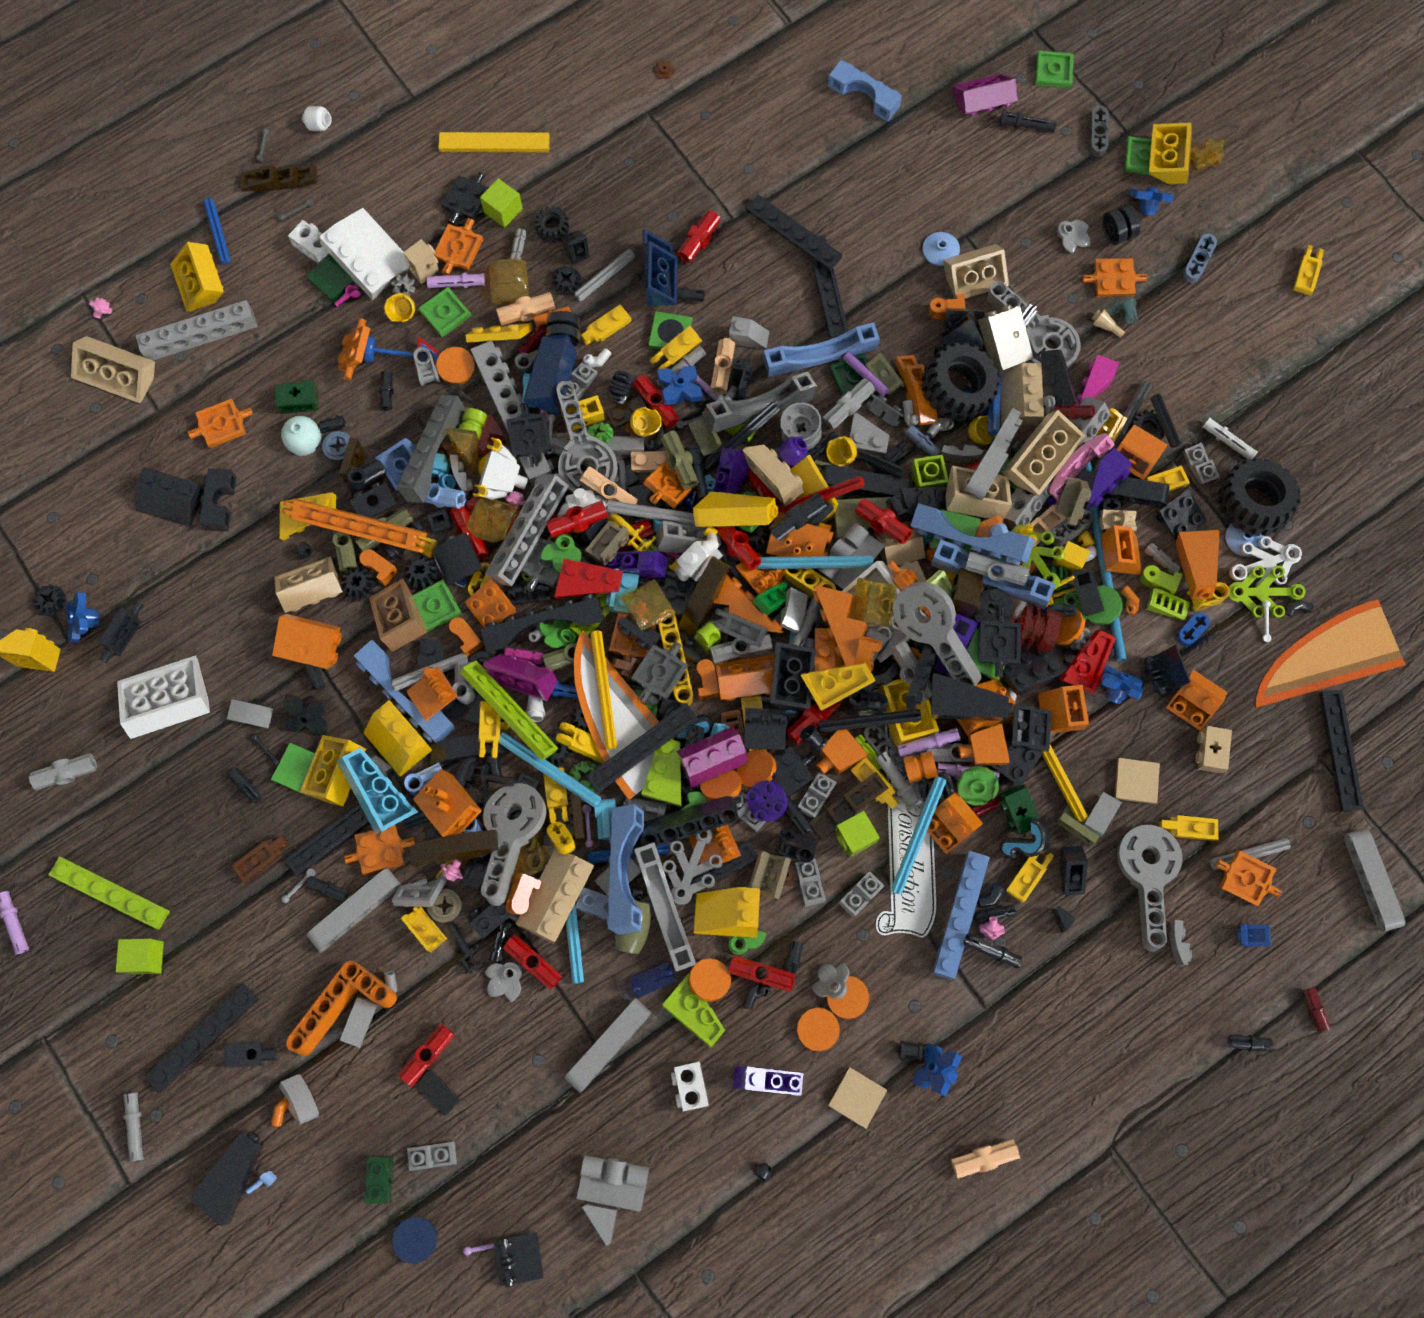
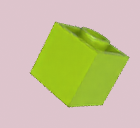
[480,178,523,228]
[910,455,948,488]
[834,811,880,857]
[116,939,164,974]

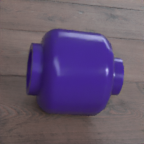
[778,436,807,466]

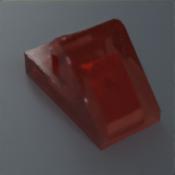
[477,414,507,457]

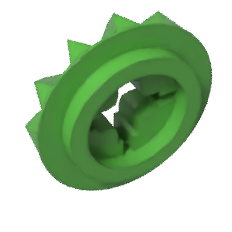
[587,422,613,443]
[569,761,598,791]

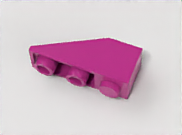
[1076,355,1119,405]

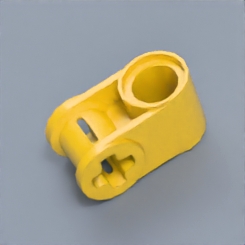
[1187,582,1230,611]

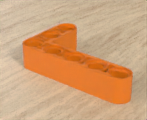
[286,961,397,1056]

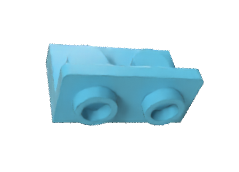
[606,569,639,615]

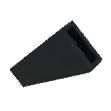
[931,673,1013,721]
[189,1131,263,1227]

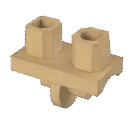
[1099,510,1137,531]

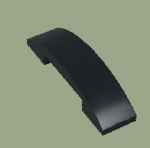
[428,733,510,767]

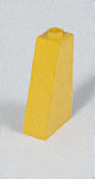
[693,492,778,527]

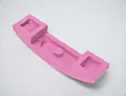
[1049,433,1115,502]

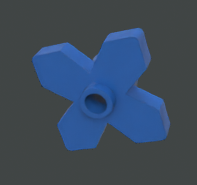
[1129,187,1174,215]
[657,366,702,405]
[66,592,100,642]
[1101,665,1143,704]
[912,1043,962,1096]

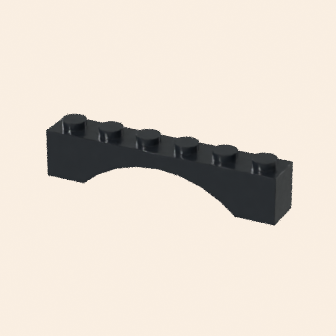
[481,595,606,652]

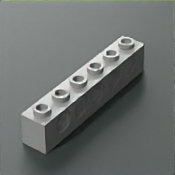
[135,300,258,360]
[485,474,569,586]

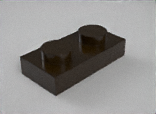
[606,396,647,430]

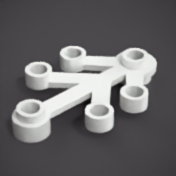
[1229,536,1302,588]

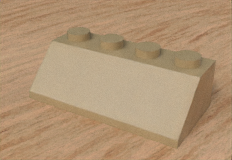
[71,336,155,403]
[1001,410,1086,496]
[516,849,594,943]

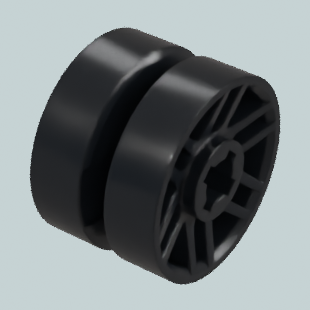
[1102,204,1140,245]
[545,311,581,347]

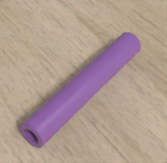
[843,352,889,396]

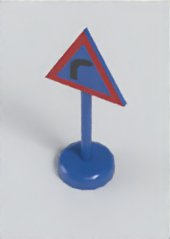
[365,336,441,374]

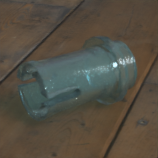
[1122,298,1139,324]

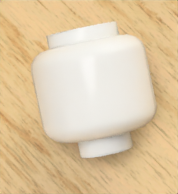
[302,106,331,131]

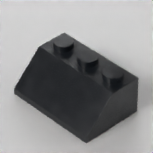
[135,467,204,527]
[769,642,816,712]

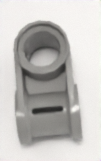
[414,347,440,386]

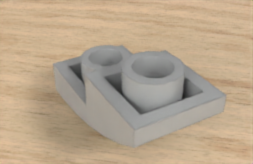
[566,362,598,400]
[1182,443,1220,485]
[941,444,983,463]
[450,454,472,498]
[780,588,807,634]
[227,699,273,728]
[797,772,837,819]
[733,790,765,832]
[1084,792,1122,837]
[795,858,826,907]
[839,871,884,918]
[1169,920,1192,967]
[340,996,378,1048]
[279,1074,319,1125]
[407,1141,457,1171]

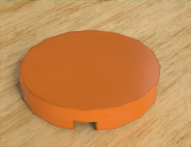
[436,347,475,385]
[1046,609,1085,645]
[737,749,776,788]
[701,770,742,801]
[688,958,731,1002]
[826,976,869,1019]
[797,1008,840,1052]

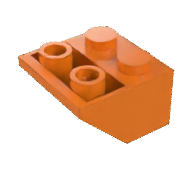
[1117,424,1168,480]
[1101,525,1142,575]
[1166,669,1227,730]
[1037,685,1089,733]
[927,792,983,854]

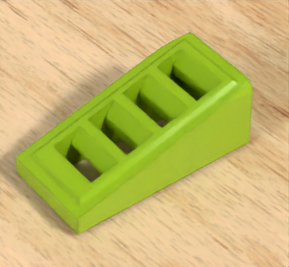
[1146,588,1190,621]

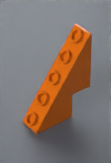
[713,571,783,633]
[813,585,868,666]

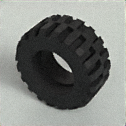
[921,342,1000,421]
[1218,458,1301,536]

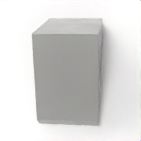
[582,1203,618,1246]

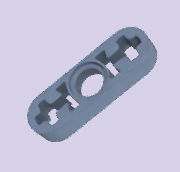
[1183,234,1217,283]

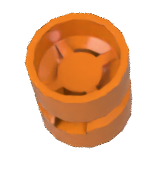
[903,750,938,783]

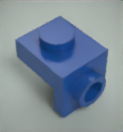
[1237,924,1271,947]

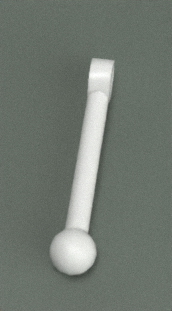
[1262,600,1271,642]

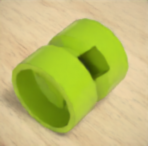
[456,408,489,444]

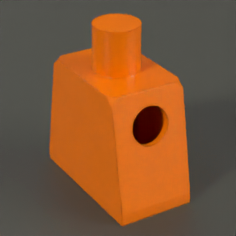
[958,724,1010,765]
[816,729,868,774]

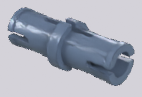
[905,425,942,456]

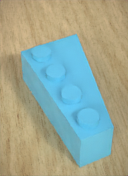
[337,748,418,834]

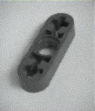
[1090,106,1109,157]
[1048,509,1094,546]
[863,726,906,776]

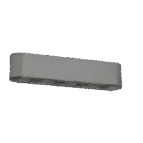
[1344,828,1405,932]
[306,868,401,952]
[565,998,652,1093]

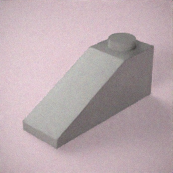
[656,521,721,553]

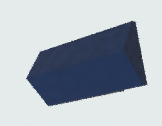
[642,229,678,306]
[524,334,577,417]

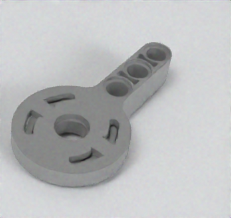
[987,281,1080,368]
[557,381,618,495]
[965,408,1023,500]
[893,582,981,686]
[481,783,546,906]
[1117,825,1182,952]

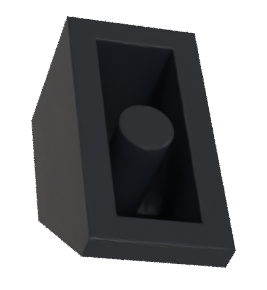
[562,230,590,264]
[1060,846,1088,896]

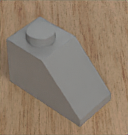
[729,316,770,350]

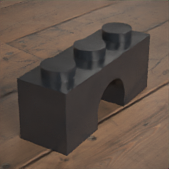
[198,468,237,532]

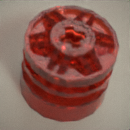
[1017,604,1062,653]

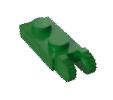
[752,582,788,616]

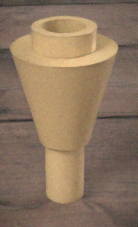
[1092,309,1125,338]

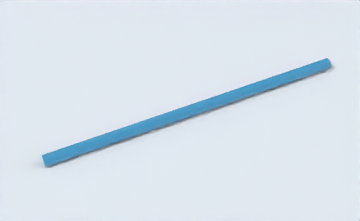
[1083,462,1126,661]

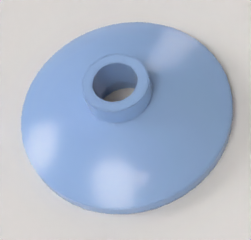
[922,232,960,266]
[1225,523,1265,557]

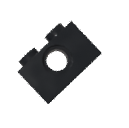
[350,482,397,518]

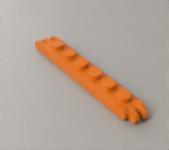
[282,499,427,553]

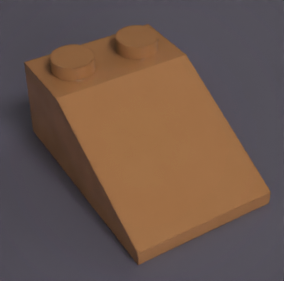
[369,579,427,652]

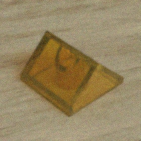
[445,427,481,474]
[851,577,897,625]

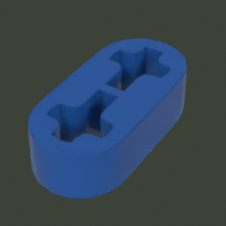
[1177,613,1210,646]

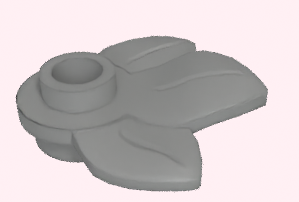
[1057,220,1090,253]
[485,962,522,1002]
[812,963,849,999]

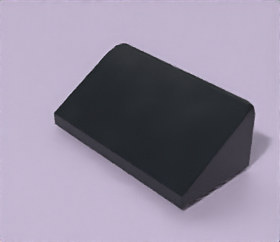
[416,1069,461,1116]

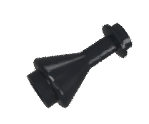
[383,521,425,560]

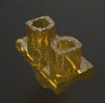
[1190,138,1225,170]

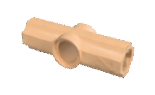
[496,292,555,326]
[710,338,735,395]
[580,466,638,504]
[951,1139,1020,1178]

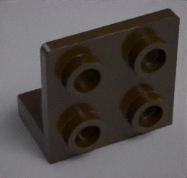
[339,437,386,487]
[542,797,585,846]

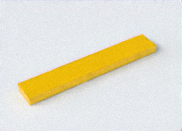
[439,132,550,152]

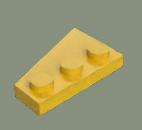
[466,323,533,342]
[279,492,336,541]
[801,662,875,711]

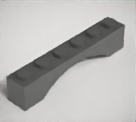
[703,371,817,434]
[397,395,465,503]

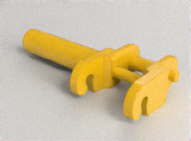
[609,513,657,551]

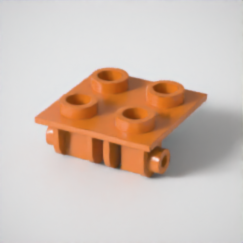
[735,552,785,595]
[465,578,516,628]
[406,666,458,721]
[688,825,741,865]

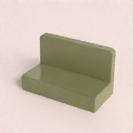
[866,353,906,395]
[688,412,721,459]
[1055,805,1099,846]

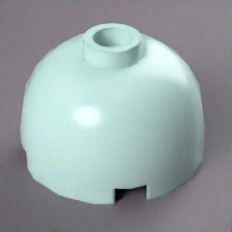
[281,416,322,456]

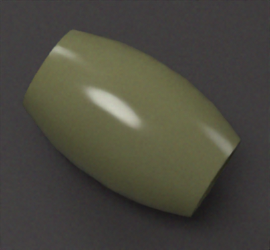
[614,900,651,954]

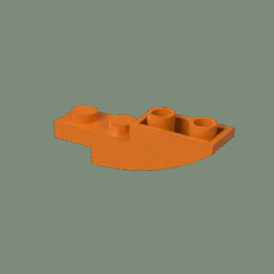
[894,355,938,425]

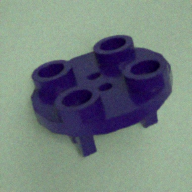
[746,780,787,822]

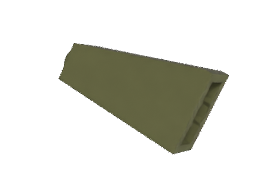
[834,497,906,542]

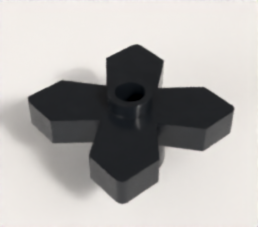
[283,694,328,736]

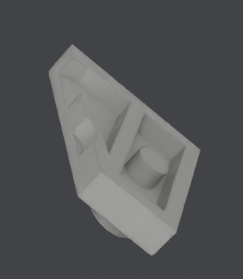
[850,413,889,456]
[392,874,447,907]

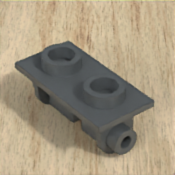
[866,394,904,427]
[623,797,667,821]

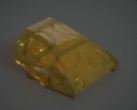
[488,258,529,306]
[467,497,519,543]
[620,580,675,630]
[503,832,551,885]

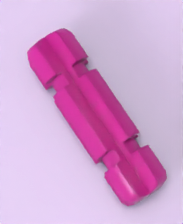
[504,647,544,665]

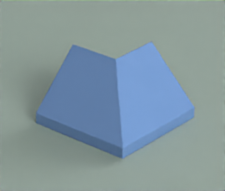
[375,438,417,491]

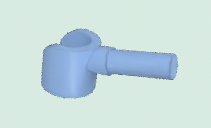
[246,1171,277,1194]

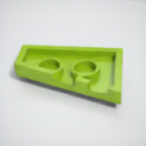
[641,740,681,807]
[662,972,725,1048]

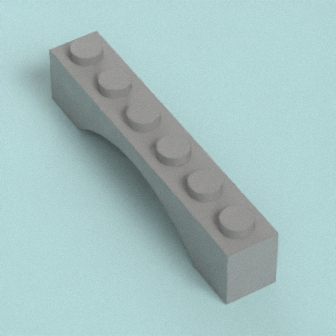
[634,843,696,972]

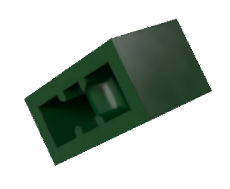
[275,380,319,414]
[998,785,1039,835]
[364,1156,394,1204]

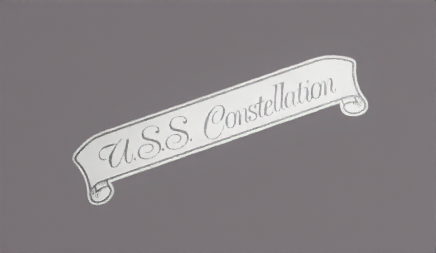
[869,686,936,938]

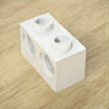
[288,220,330,264]
[671,1062,709,1111]

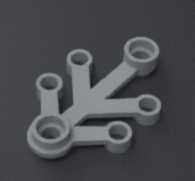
[663,830,723,905]

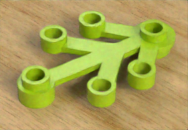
[1012,525,1064,590]
[1228,566,1305,618]

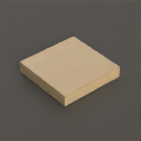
[1114,758,1160,804]
[828,1067,887,1129]

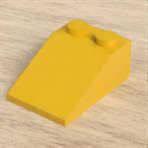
[694,887,760,938]

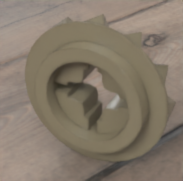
[428,889,462,923]

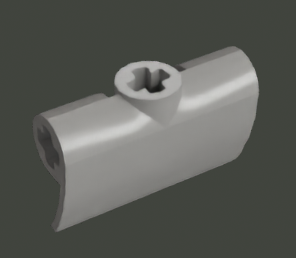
[818,523,884,589]
[577,1155,649,1211]

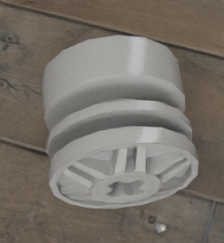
[781,402,821,452]

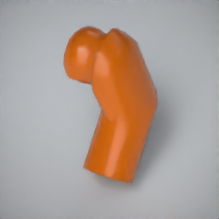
[1120,586,1140,615]
[271,1097,290,1127]

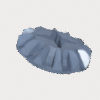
[322,431,350,461]

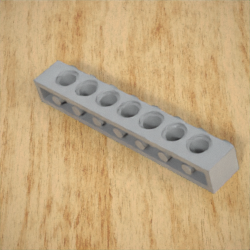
[471,341,554,487]
[1003,396,1111,530]

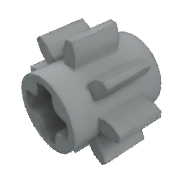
[391,274,415,296]
[1069,627,1091,651]

